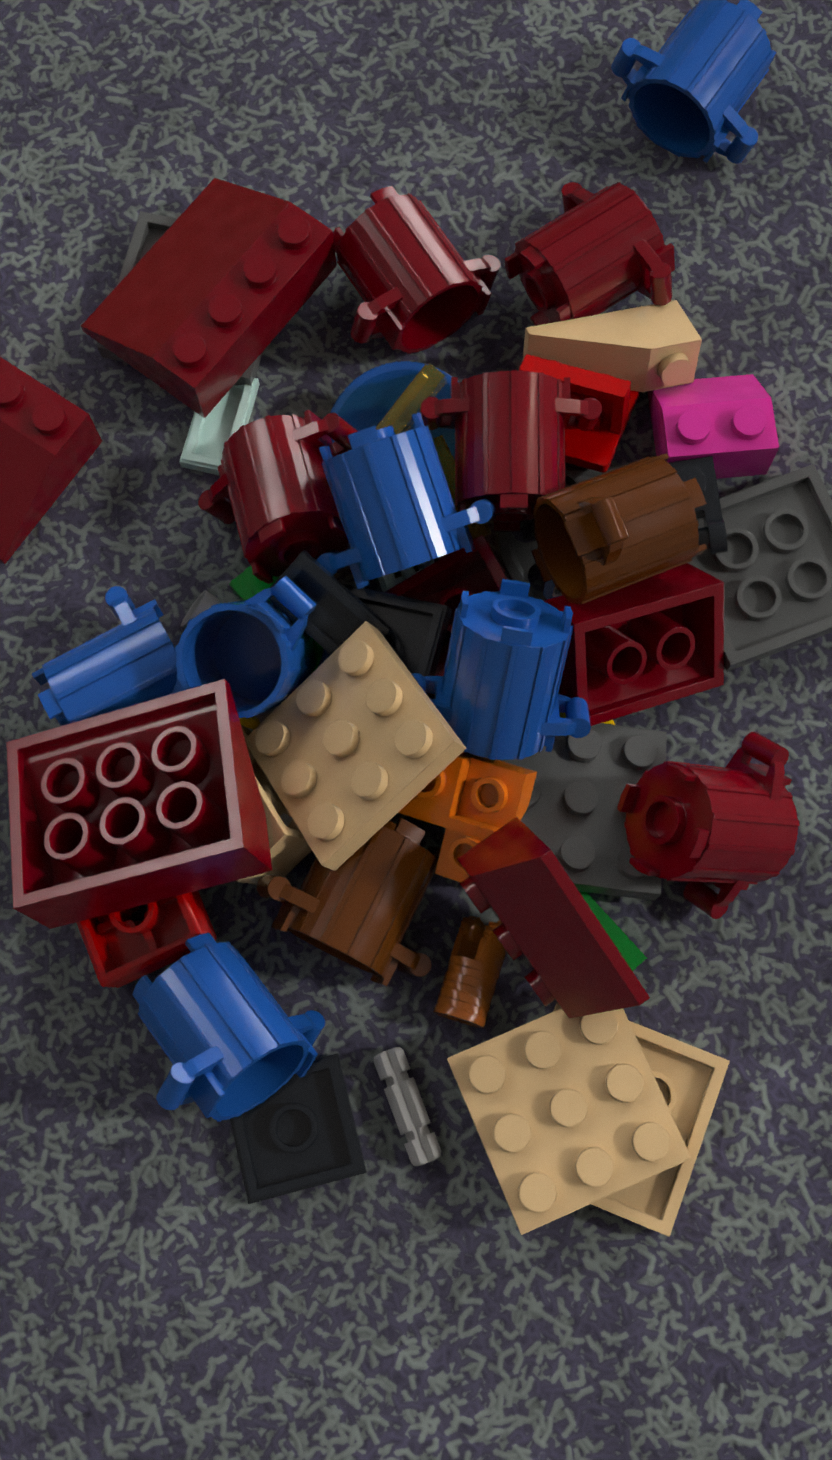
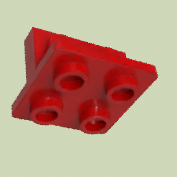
[519,354,639,473]

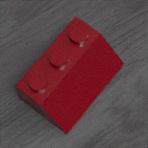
[544,563,724,726]
[457,817,650,1019]

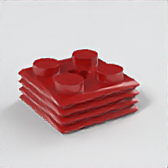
[76,890,217,988]

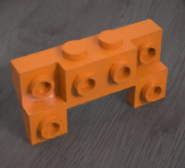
[398,752,537,882]

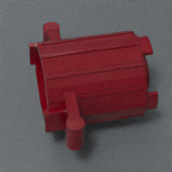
[505,182,675,326]
[333,186,501,354]
[420,370,602,532]
[198,409,358,584]
[617,732,800,919]

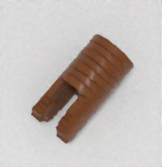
[433,916,507,1029]

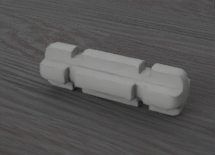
[374,1047,441,1166]

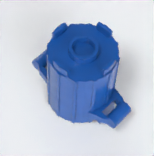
[611,0,777,164]
[317,412,496,589]
[171,576,317,719]
[412,579,591,760]
[32,586,178,726]
[132,933,326,1122]

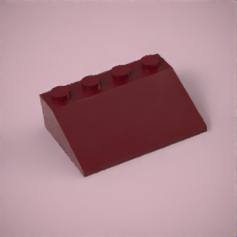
[81,178,337,418]
[0,357,103,564]
[6,679,272,929]

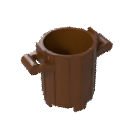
[531,453,707,605]
[257,818,441,986]

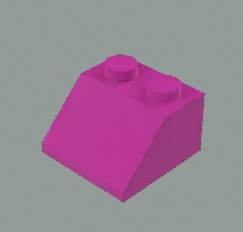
[647,374,779,479]

